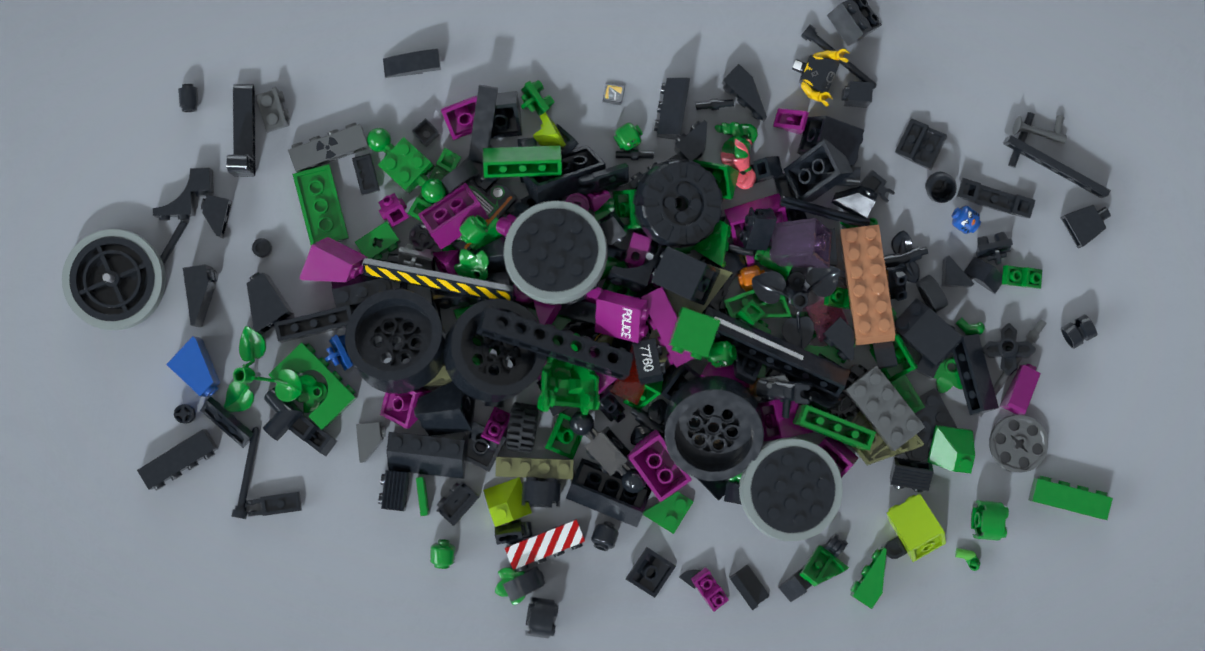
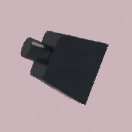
[1060,205,1111,249]

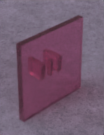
[805,300,849,342]

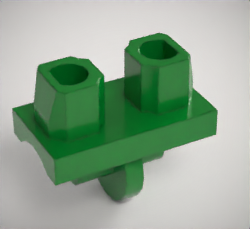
[521,80,554,116]

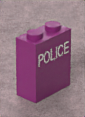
[595,290,649,343]

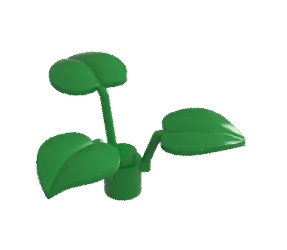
[224,326,303,412]

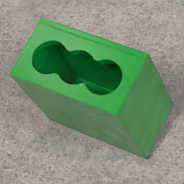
[668,307,720,360]

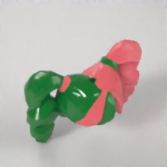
[714,122,758,189]

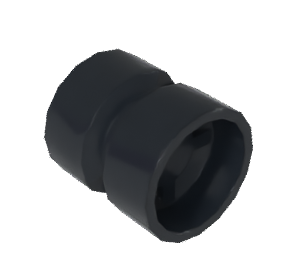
[1061,314,1098,349]

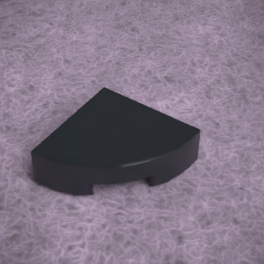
[679,569,701,589]

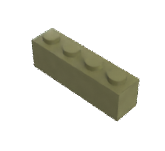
[495,457,574,480]

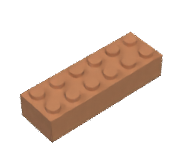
[840,225,895,345]

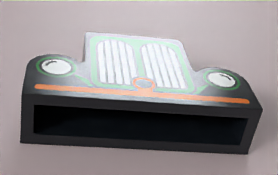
[453,182,518,252]

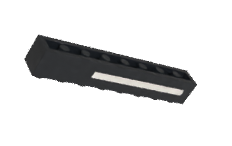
[705,307,850,398]

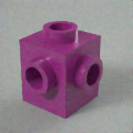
[378,193,409,227]

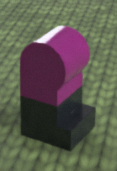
[496,202,529,236]

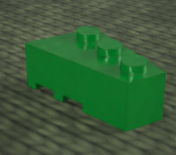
[723,289,792,319]

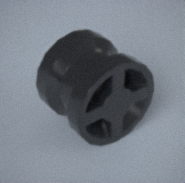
[174,404,196,424]
[824,533,848,558]

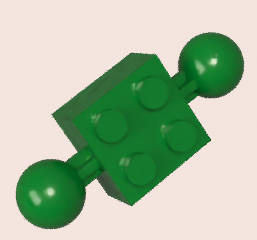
[367,128,446,203]

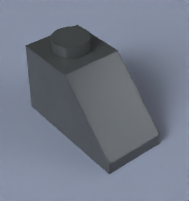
[356,422,386,463]

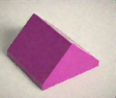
[441,96,477,140]

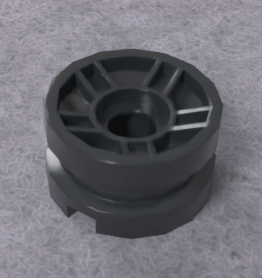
[409,223,436,251]

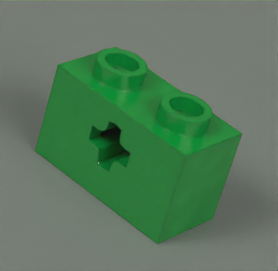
[355,221,401,260]

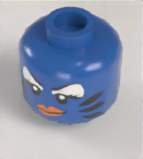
[951,206,981,234]

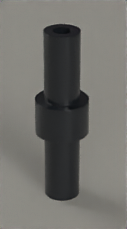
[695,99,734,111]
[616,149,654,161]

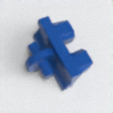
[325,335,353,371]

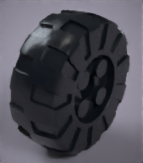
[632,159,723,248]

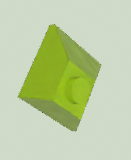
[483,477,532,527]

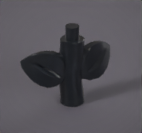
[884,230,928,283]
[630,399,668,445]

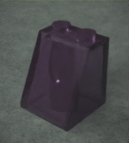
[770,218,832,268]

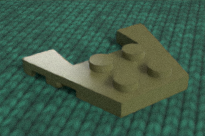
[851,411,924,466]

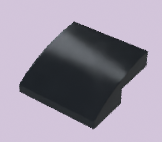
[895,118,947,170]

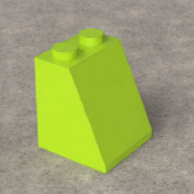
[887,494,946,562]

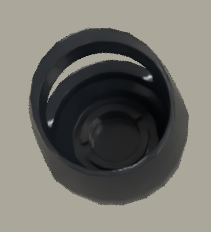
[925,171,957,203]

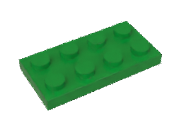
[292,164,349,245]

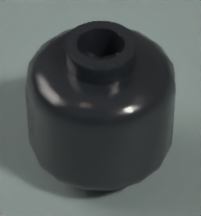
[591,521,619,551]

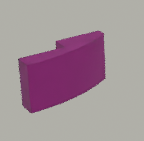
[481,407,510,444]
[691,567,729,612]

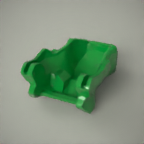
[537,333,600,415]

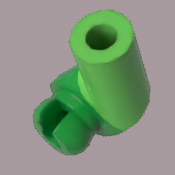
[955,548,981,571]

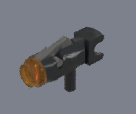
[749,375,813,418]

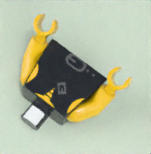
[792,49,850,106]

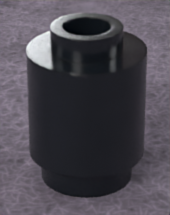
[178,84,199,112]

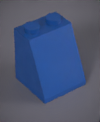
[166,336,220,397]

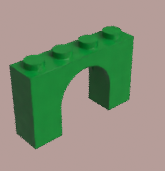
[268,342,357,430]

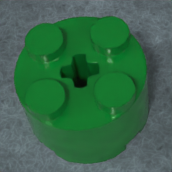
[971,500,1009,541]

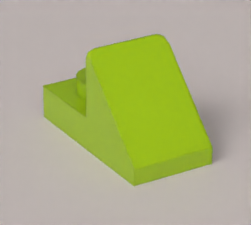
[533,112,566,147]

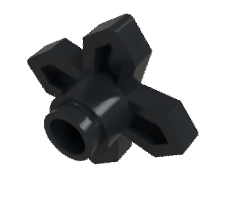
[983,323,1036,376]

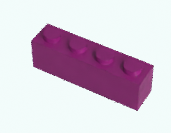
[641,287,694,367]

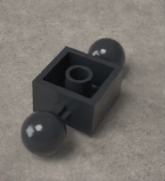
[570,411,646,493]

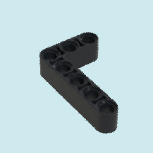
[226,84,256,177]

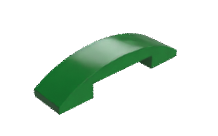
[407,148,462,222]

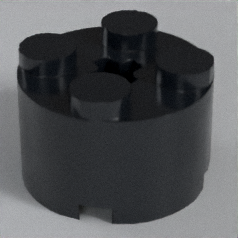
[521,477,561,508]
[525,597,559,639]

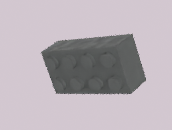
[843,366,925,451]

